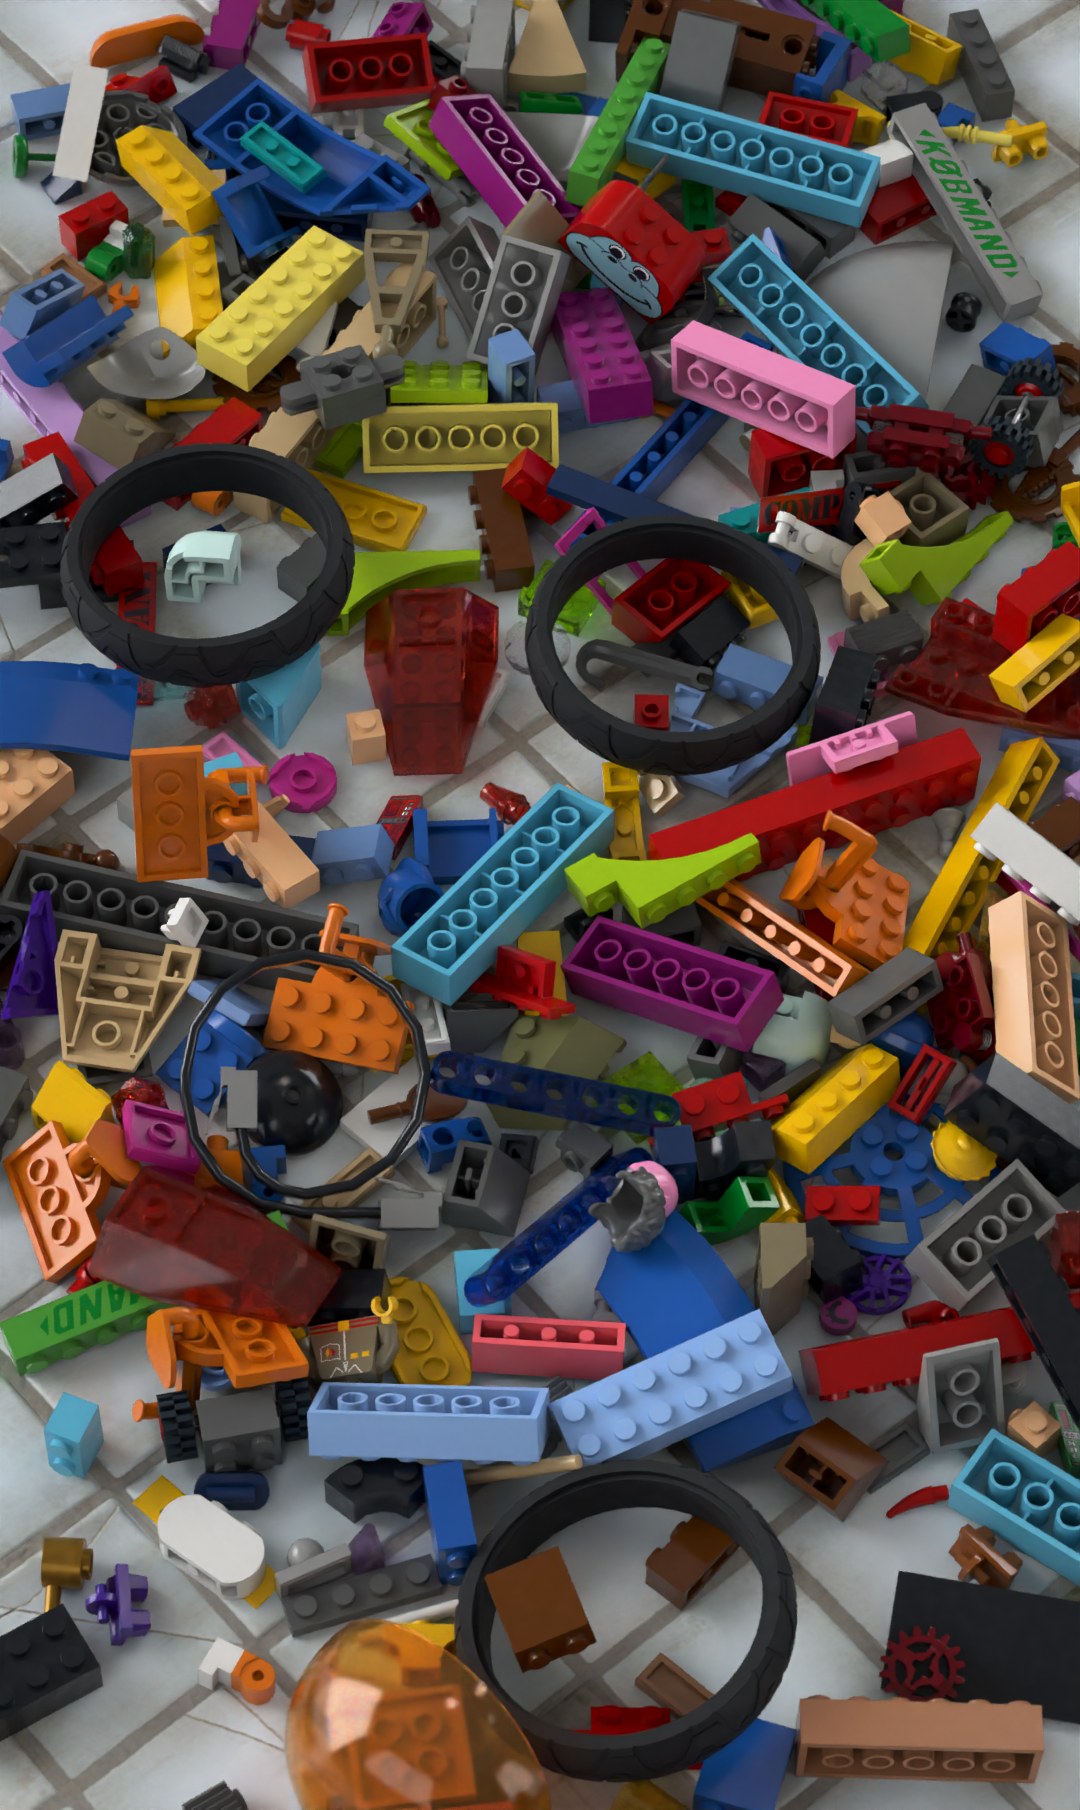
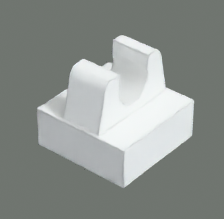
[160,897,209,948]

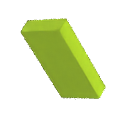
[315,421,363,479]

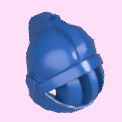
[377,857,444,937]
[866,1009,938,1069]

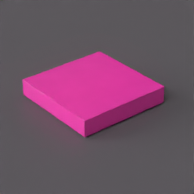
[122,1099,201,1174]

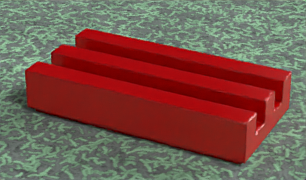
[887,1043,958,1125]

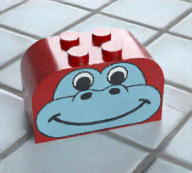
[557,180,706,325]

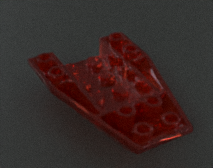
[364,587,499,776]
[884,597,1080,740]
[88,1165,342,1328]

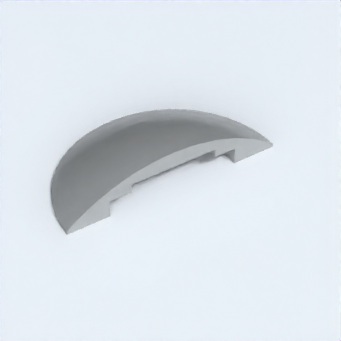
[777,241,955,453]

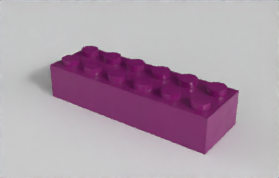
[428,94,581,228]
[551,288,654,424]
[560,915,784,1052]

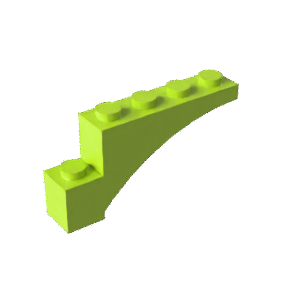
[859,511,1014,606]
[324,549,480,636]
[564,833,762,929]

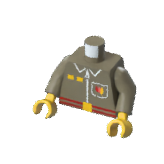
[282,1296,400,1385]

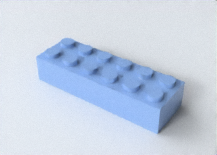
[549,1309,793,1468]
[307,1382,551,1466]

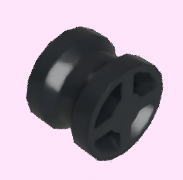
[945,292,982,332]

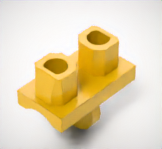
[991,119,1049,167]

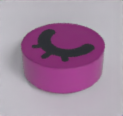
[819,1297,858,1336]

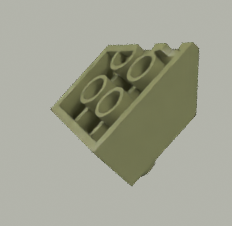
[485,1015,627,1130]

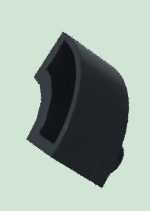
[694,1120,777,1201]
[324,1458,425,1524]

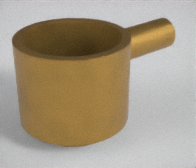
[41,1536,93,1613]

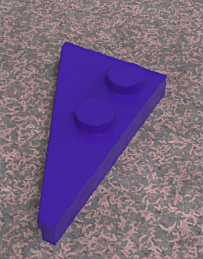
[1,890,59,1021]

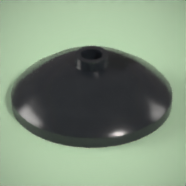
[246,1050,343,1156]

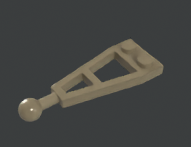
[364,229,430,359]

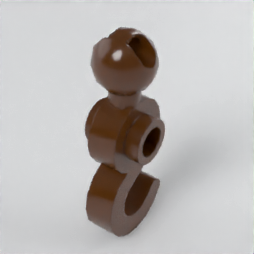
[256,0,335,29]
[16,843,120,870]

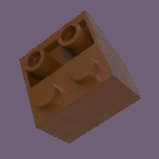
[773,1417,889,1523]

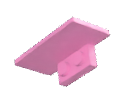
[786,711,918,786]

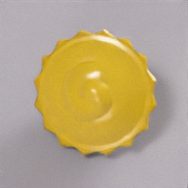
[930,1121,998,1181]

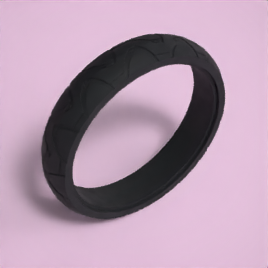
[60,443,355,687]
[524,514,821,776]
[454,1460,797,1783]

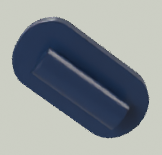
[194,1471,270,1511]

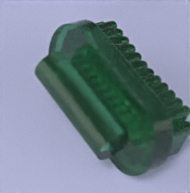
[122,222,155,279]

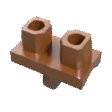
[948,1523,1023,1589]

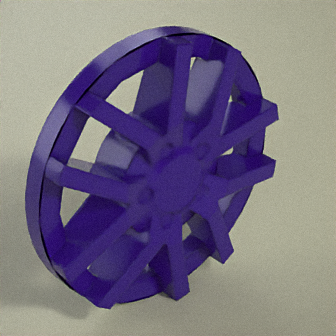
[844,1253,912,1316]

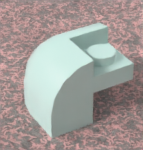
[164,530,242,603]
[750,990,833,1079]

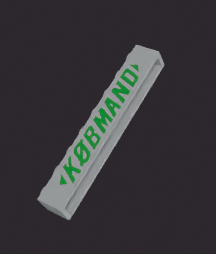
[887,102,1043,322]

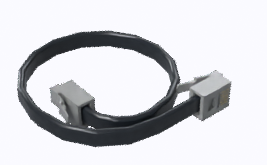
[179,949,442,1231]

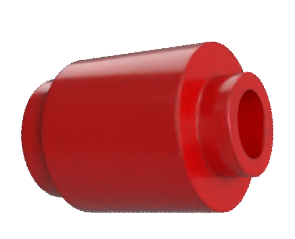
[285,19,331,51]

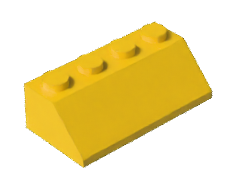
[116,125,224,236]
[153,235,223,358]
[770,1043,901,1175]

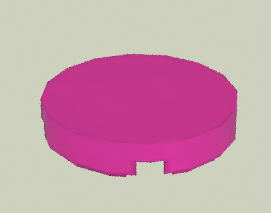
[269,752,337,814]

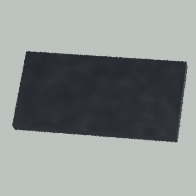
[880,1571,1080,1725]

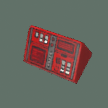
[376,795,423,861]

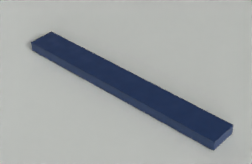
[546,464,803,576]

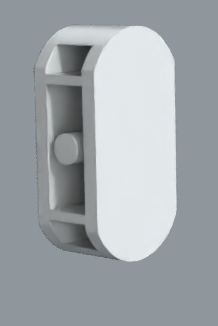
[158,1494,266,1600]

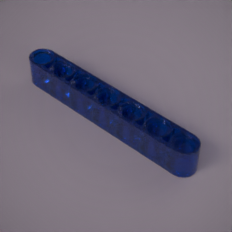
[430,1051,681,1137]
[464,1147,653,1308]

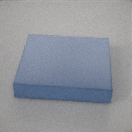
[187,979,271,1026]

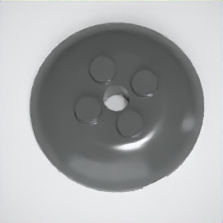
[89,90,187,187]

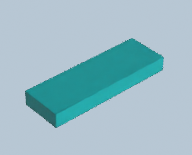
[240,121,327,194]

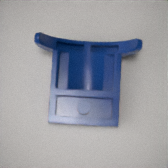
[155,1010,270,1118]

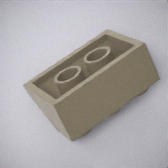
[753,1223,814,1336]

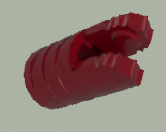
[409,174,441,229]

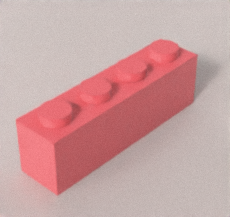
[472,1314,626,1380]

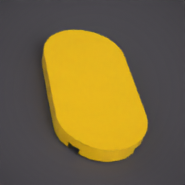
[389,1277,472,1386]

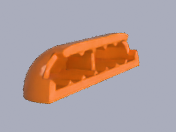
[90,14,205,68]

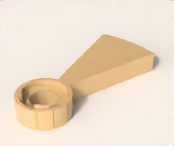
[508,0,587,94]

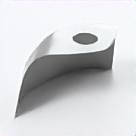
[505,112,599,181]
[86,327,206,399]

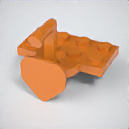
[130,745,269,882]
[779,810,911,970]
[262,903,415,1074]
[2,1119,174,1283]
[132,1277,309,1422]

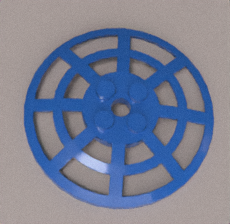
[782,1071,1001,1261]

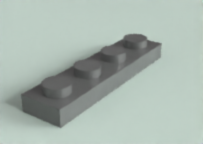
[281,1554,442,1638]

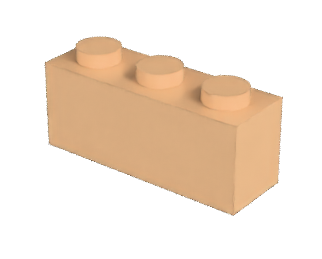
[223,801,320,909]

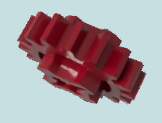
[930,451,995,510]
[879,1626,965,1702]

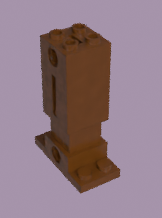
[615,0,820,96]

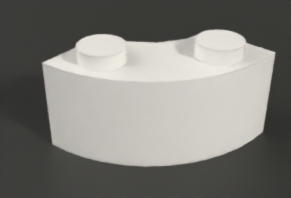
[860,139,914,188]

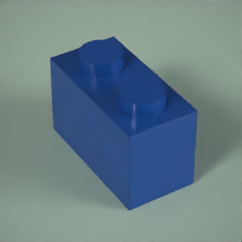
[979,321,1056,376]

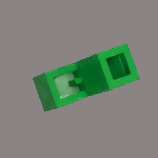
[679,1177,780,1246]

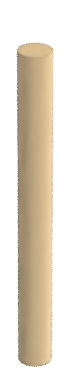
[463,1454,583,1485]

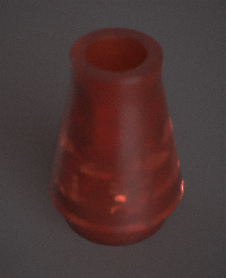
[480,782,531,825]

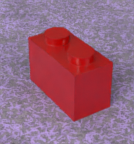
[58,191,130,261]
[501,447,573,526]

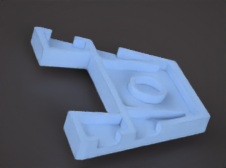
[670,683,799,798]

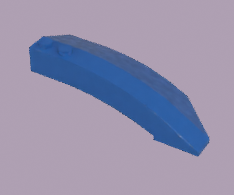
[193,78,431,216]
[0,661,139,761]
[594,1209,815,1474]

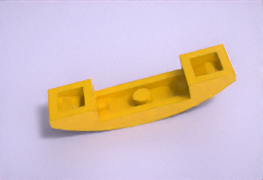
[602,762,647,861]

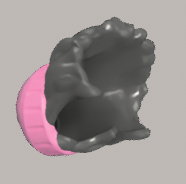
[588,1161,678,1253]

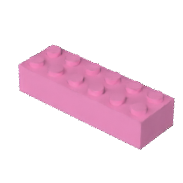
[671,320,856,458]

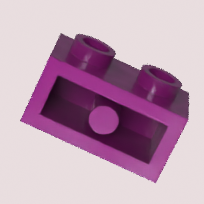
[371,2,434,38]

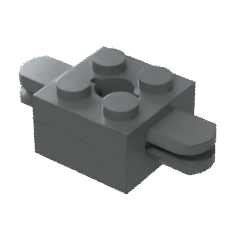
[280,344,406,430]

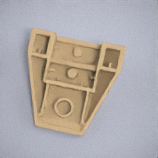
[54,929,202,1073]

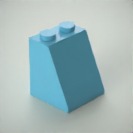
[236,642,322,750]

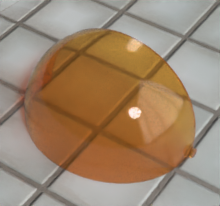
[284,1618,551,1810]

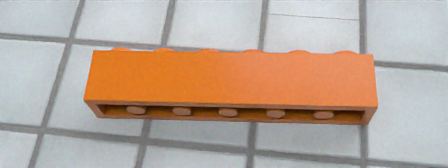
[695,878,871,997]

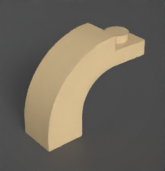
[841,538,890,623]

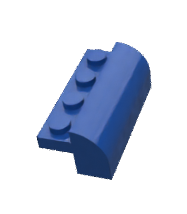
[2,295,134,388]

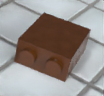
[484,1546,597,1673]

